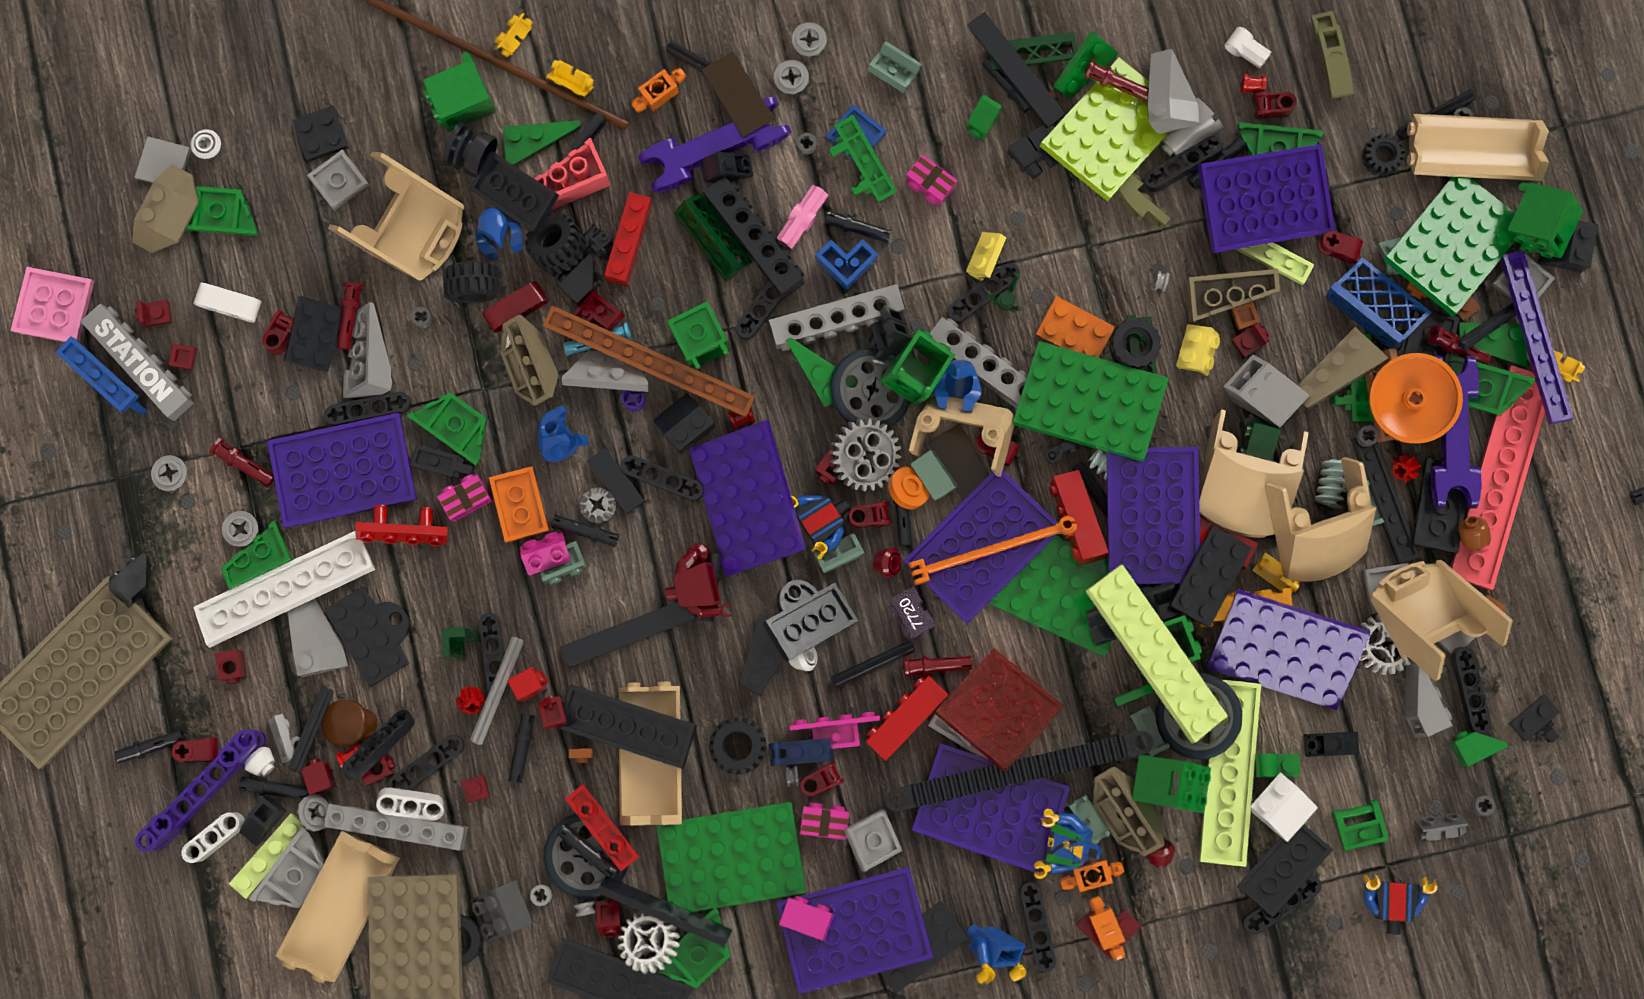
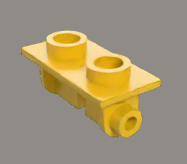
[494,13,533,58]
[546,60,594,97]
[1553,350,1585,382]
[1252,552,1300,594]

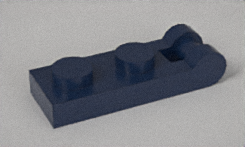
[769,738,833,766]

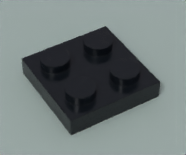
[292,106,349,162]

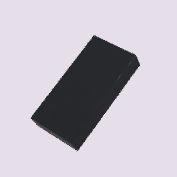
[570,112,606,151]

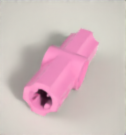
[777,185,828,250]

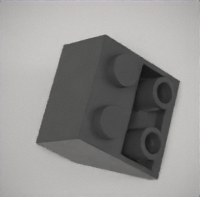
[470,880,533,943]

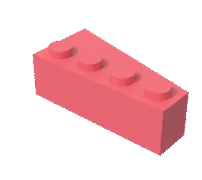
[534,138,611,210]

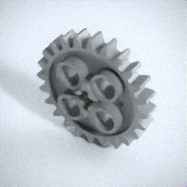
[830,418,901,491]

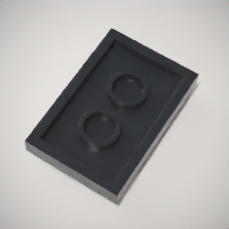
[283,296,343,373]

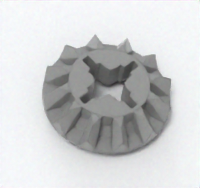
[792,22,827,58]
[774,60,809,95]
[151,455,188,491]
[580,487,616,523]
[222,511,259,547]
[296,794,328,832]

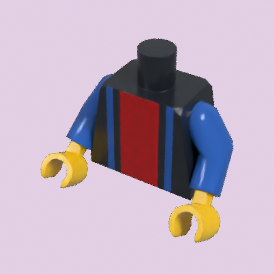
[791,495,851,559]
[1363,874,1437,935]

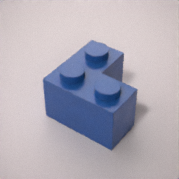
[815,239,878,291]

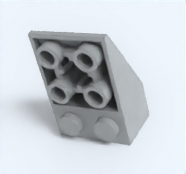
[1223,355,1309,428]
[1405,664,1453,738]

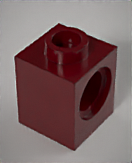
[215,650,247,685]
[362,754,396,786]
[301,758,336,795]

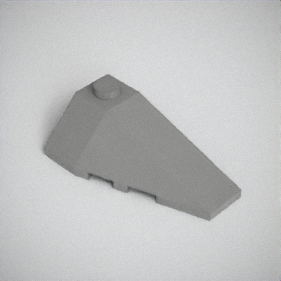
[1148,49,1200,134]
[343,302,392,399]
[288,598,348,677]

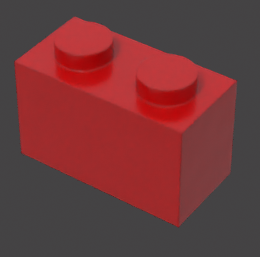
[507,667,549,702]

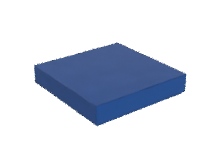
[825,104,887,161]

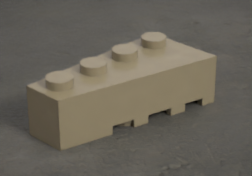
[1185,269,1280,324]
[1298,327,1389,409]

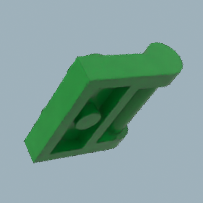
[1332,800,1389,851]

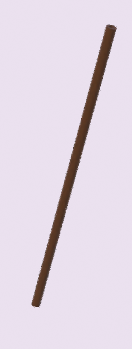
[363,0,629,130]

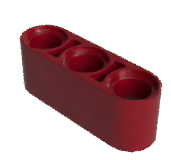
[482,281,548,333]

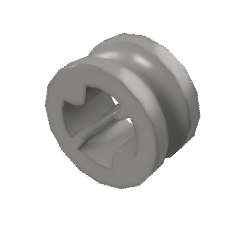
[1153,270,1169,292]
[530,885,552,906]
[574,901,596,917]

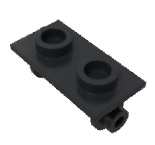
[588,231,614,262]

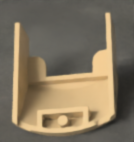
[328,152,464,281]
[1199,410,1309,538]
[1265,457,1376,582]
[1371,560,1512,681]

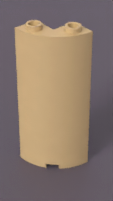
[1407,114,1549,181]
[618,682,682,825]
[276,831,400,983]

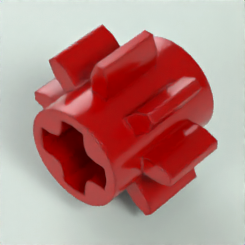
[1391,453,1421,483]
[455,686,485,714]

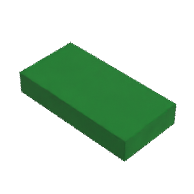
[1112,683,1155,707]

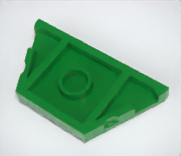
[1237,122,1323,156]
[185,186,258,236]
[1449,355,1535,416]
[407,392,487,466]
[656,907,731,988]

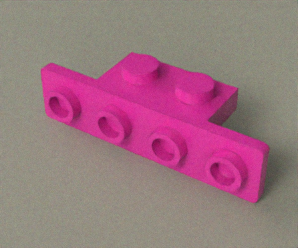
[789,712,880,749]

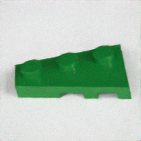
[1053,31,1119,99]
[1457,323,1527,369]
[221,521,292,589]

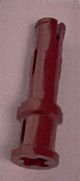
[1083,59,1149,101]
[337,282,364,350]
[1427,325,1491,365]
[209,437,274,488]
[903,655,972,678]

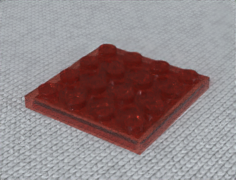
[935,648,1064,773]

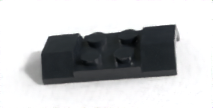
[1084,581,1182,646]

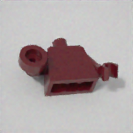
[665,543,732,617]

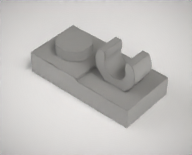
[268,714,300,763]

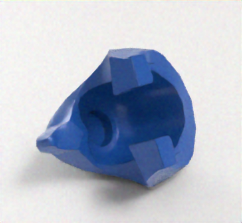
[475,208,523,260]
[934,360,982,411]
[536,406,589,462]

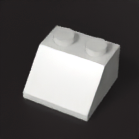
[1250,773,1318,842]

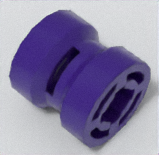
[622,390,645,412]

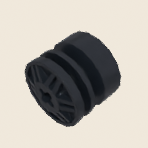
[443,122,498,178]

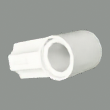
[1224,27,1271,69]

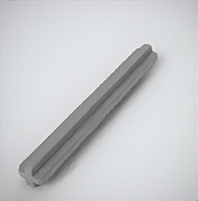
[470,637,524,745]

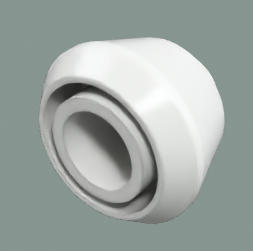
[191,129,221,159]
[789,647,817,671]
[244,747,275,776]

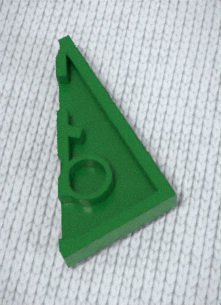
[504,121,581,165]
[785,338,856,407]

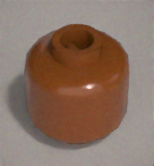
[1458,516,1491,550]

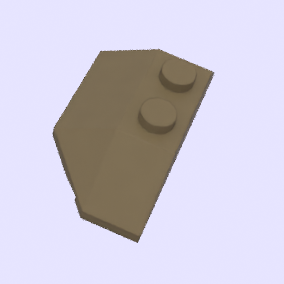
[132,165,199,253]
[501,315,558,406]
[1093,766,1164,856]

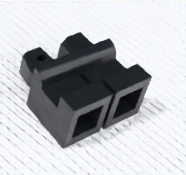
[1007,124,1059,179]
[869,305,912,362]

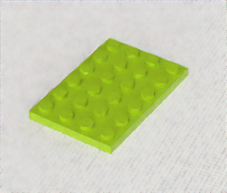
[1040,58,1167,202]

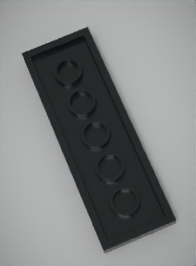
[556,684,697,769]
[546,938,692,999]

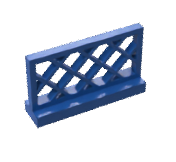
[1325,257,1432,351]
[55,336,148,415]

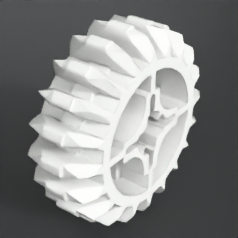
[1359,615,1411,675]
[618,912,680,973]

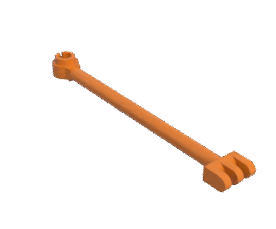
[909,516,1077,585]

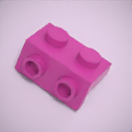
[520,532,571,575]

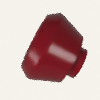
[873,548,901,578]
[1146,839,1176,868]

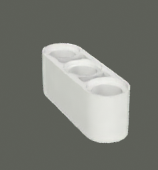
[193,282,262,323]
[377,788,444,821]
[182,812,245,863]

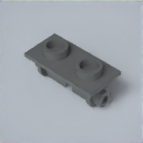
[1415,813,1468,842]

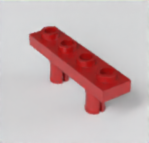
[355,505,448,546]
[565,784,640,871]

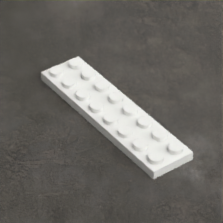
[193,531,375,648]

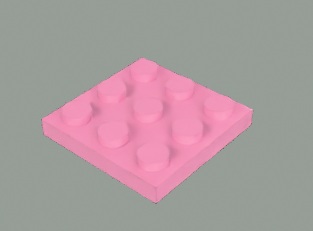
[11,267,94,342]

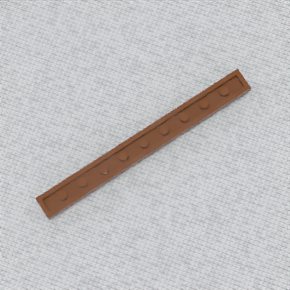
[543,305,756,418]

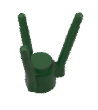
[987,274,1021,313]

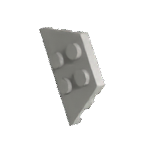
[562,350,648,392]
[249,826,325,908]

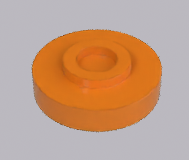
[888,467,930,509]

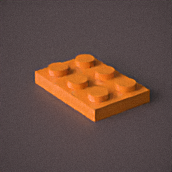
[1035,296,1115,358]
[489,466,550,543]

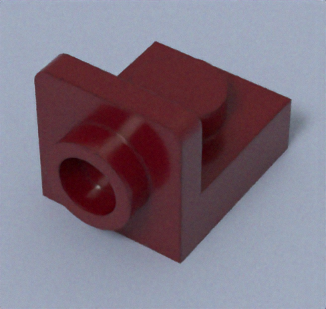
[134,300,172,327]
[1231,323,1269,359]
[815,448,837,485]
[538,696,568,730]
[596,900,623,937]

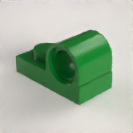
[1254,754,1300,777]

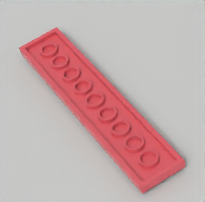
[1450,365,1545,591]

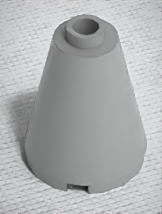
[1162,97,1223,156]

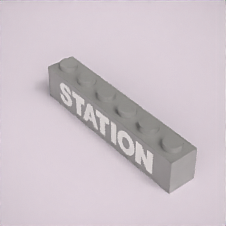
[80,303,194,421]

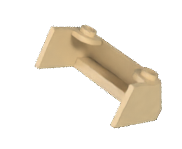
[909,395,1014,477]

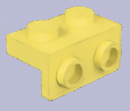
[966,232,1006,281]
[1176,324,1220,376]

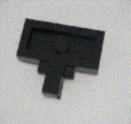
[1508,695,1560,743]

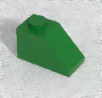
[966,94,1002,140]
[1448,730,1508,767]

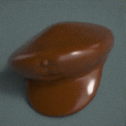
[322,700,377,746]

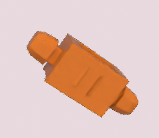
[631,68,686,112]
[1059,859,1124,892]
[1089,896,1125,961]

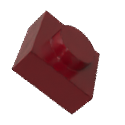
[169,344,197,370]
[461,775,490,804]

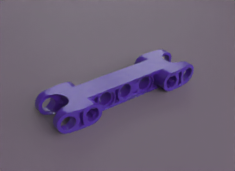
[638,97,792,193]
[1431,356,1482,509]
[135,729,267,852]

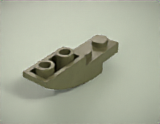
[1311,11,1354,99]
[1115,173,1171,230]

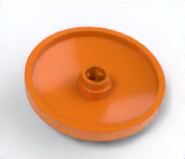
[1369,353,1463,444]

